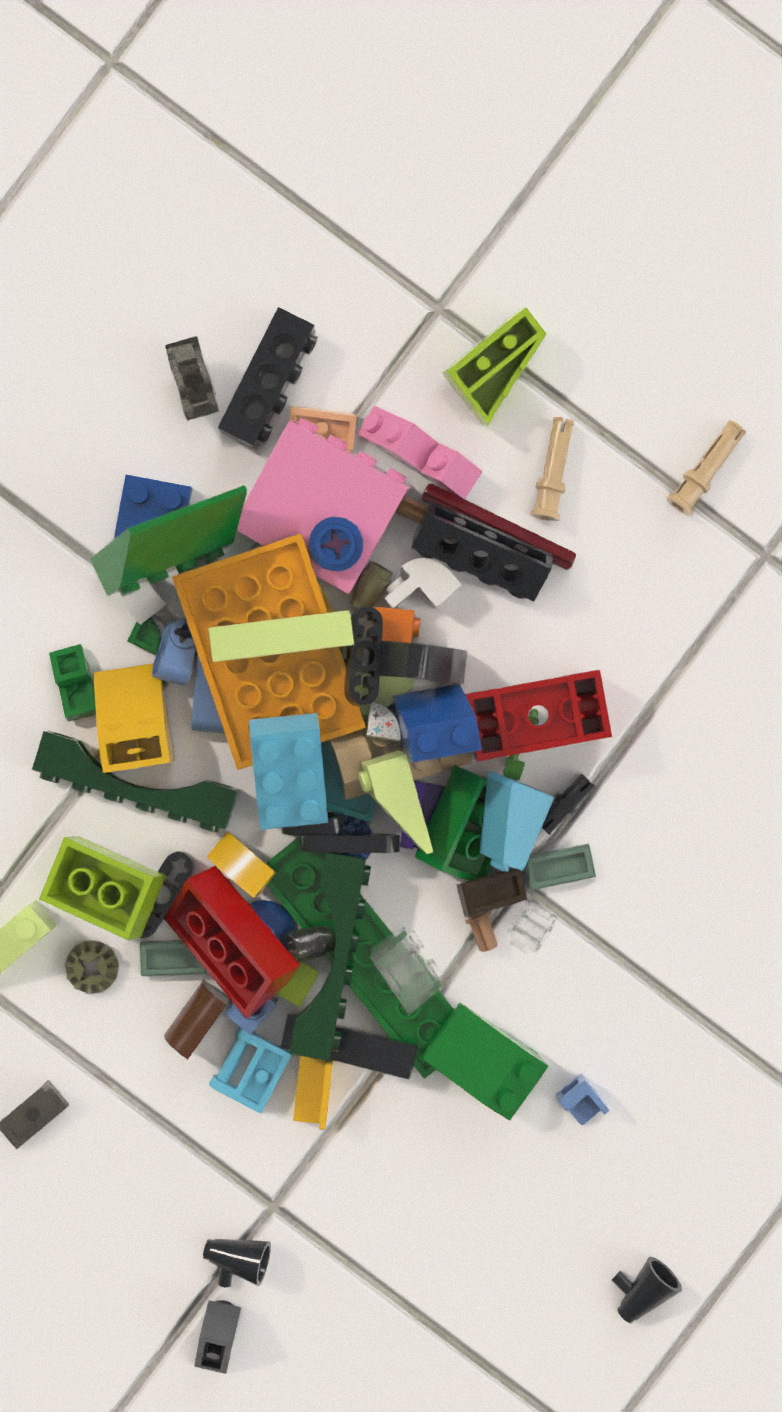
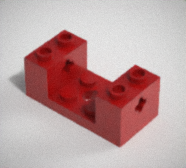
[465,670,612,762]

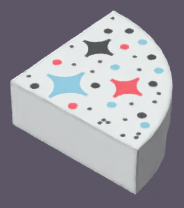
[366,702,401,742]

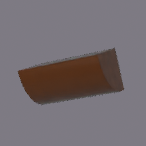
[164,979,230,1060]

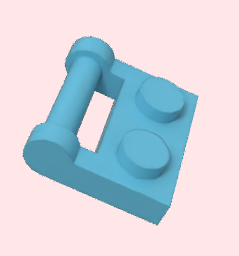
[209,1027,292,1114]

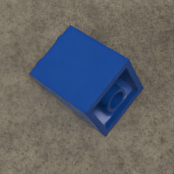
[393,684,482,763]

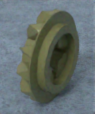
[65,940,119,994]

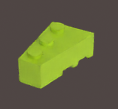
[442,307,547,426]

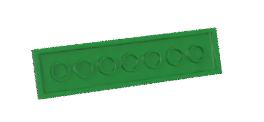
[266,836,455,1079]

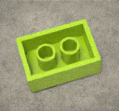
[39,836,166,940]

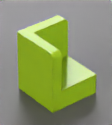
[277,952,319,1008]

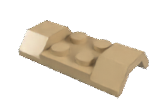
[328,715,472,800]

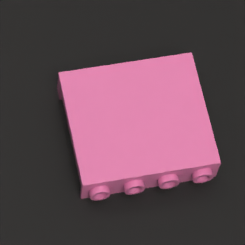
[237,418,411,594]

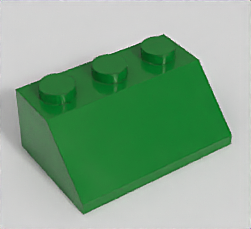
[414,765,491,881]

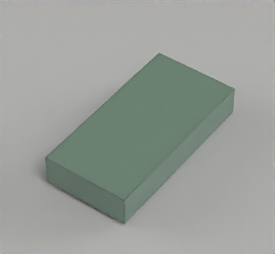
[525,843,596,890]
[140,940,208,976]

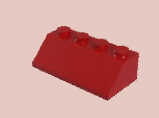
[164,865,300,1019]

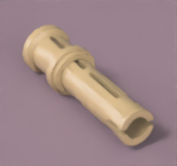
[530,417,574,521]
[666,420,746,516]

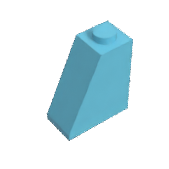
[479,770,554,872]

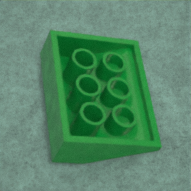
[90,485,248,597]

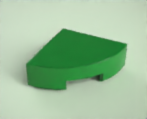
[127,617,161,655]

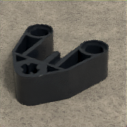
[367,641,467,684]

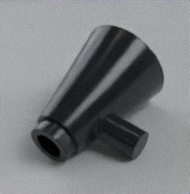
[203,1239,271,1288]
[611,1257,682,1324]

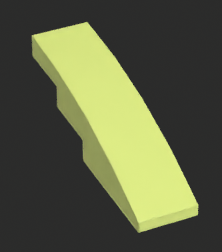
[208,610,354,662]

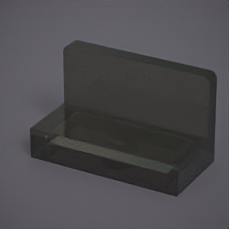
[0,1079,69,1150]

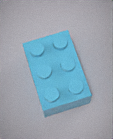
[249,713,328,830]

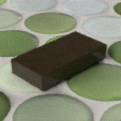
[456,868,528,917]

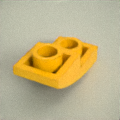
[207,831,277,899]

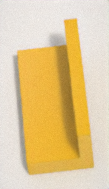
[293,1056,333,1130]

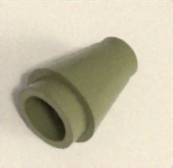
[350,560,393,609]

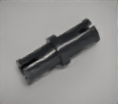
[542,773,596,835]

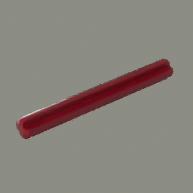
[421,483,576,570]

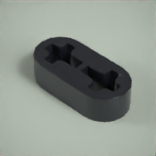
[282,812,345,836]

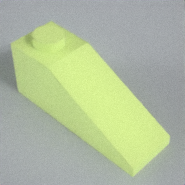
[359,751,433,854]
[0,900,57,974]

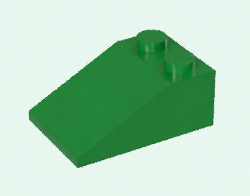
[421,1002,549,1121]

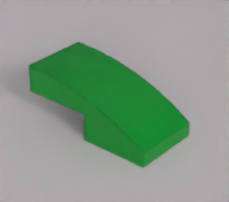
[49,644,96,722]

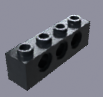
[218,307,318,450]
[411,500,553,602]

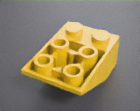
[93,663,175,773]

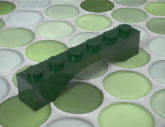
[32,730,240,833]
[289,852,371,1061]

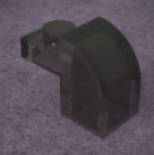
[165,336,219,421]

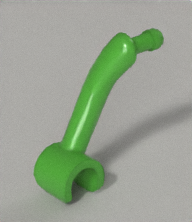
[503,709,539,780]

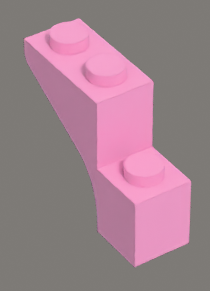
[357,405,483,500]

